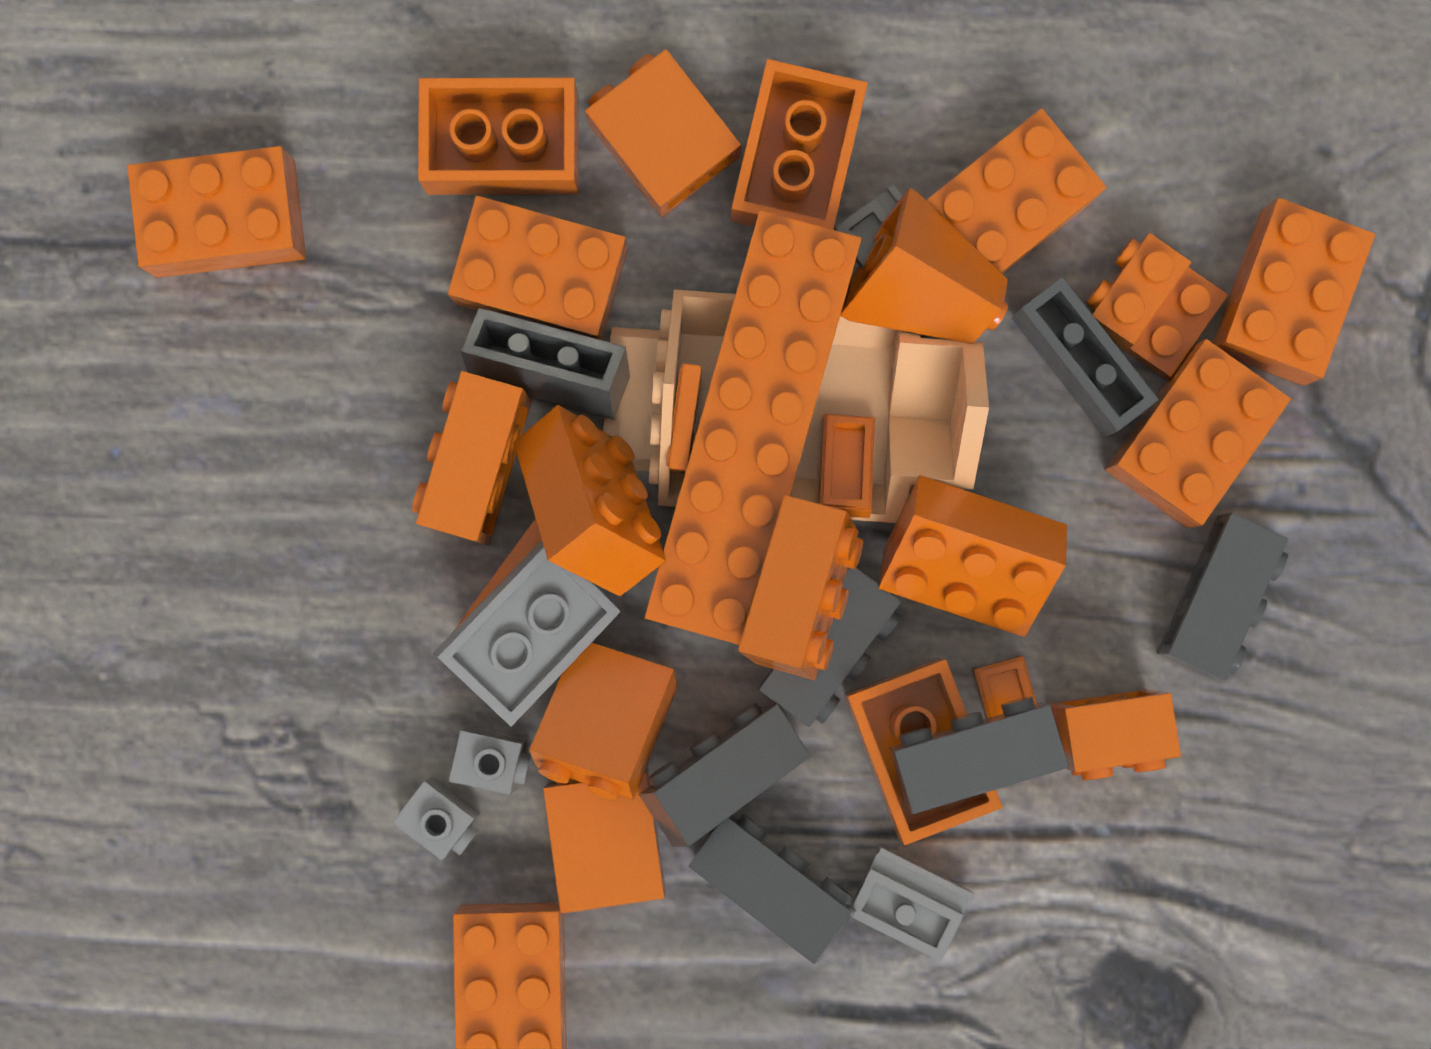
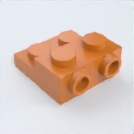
[1086,233,1228,380]

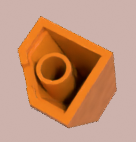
[840,187,1008,344]

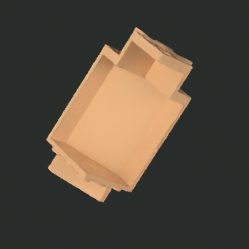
[603,290,989,523]

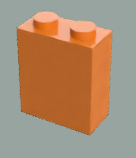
[585,49,741,218]
[529,643,678,800]
[543,769,666,914]

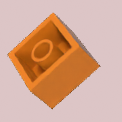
[1049,689,1181,780]

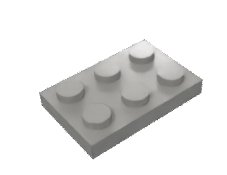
[433,540,621,727]

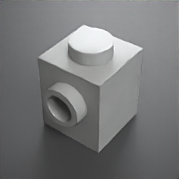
[449,727,532,795]
[392,777,480,861]

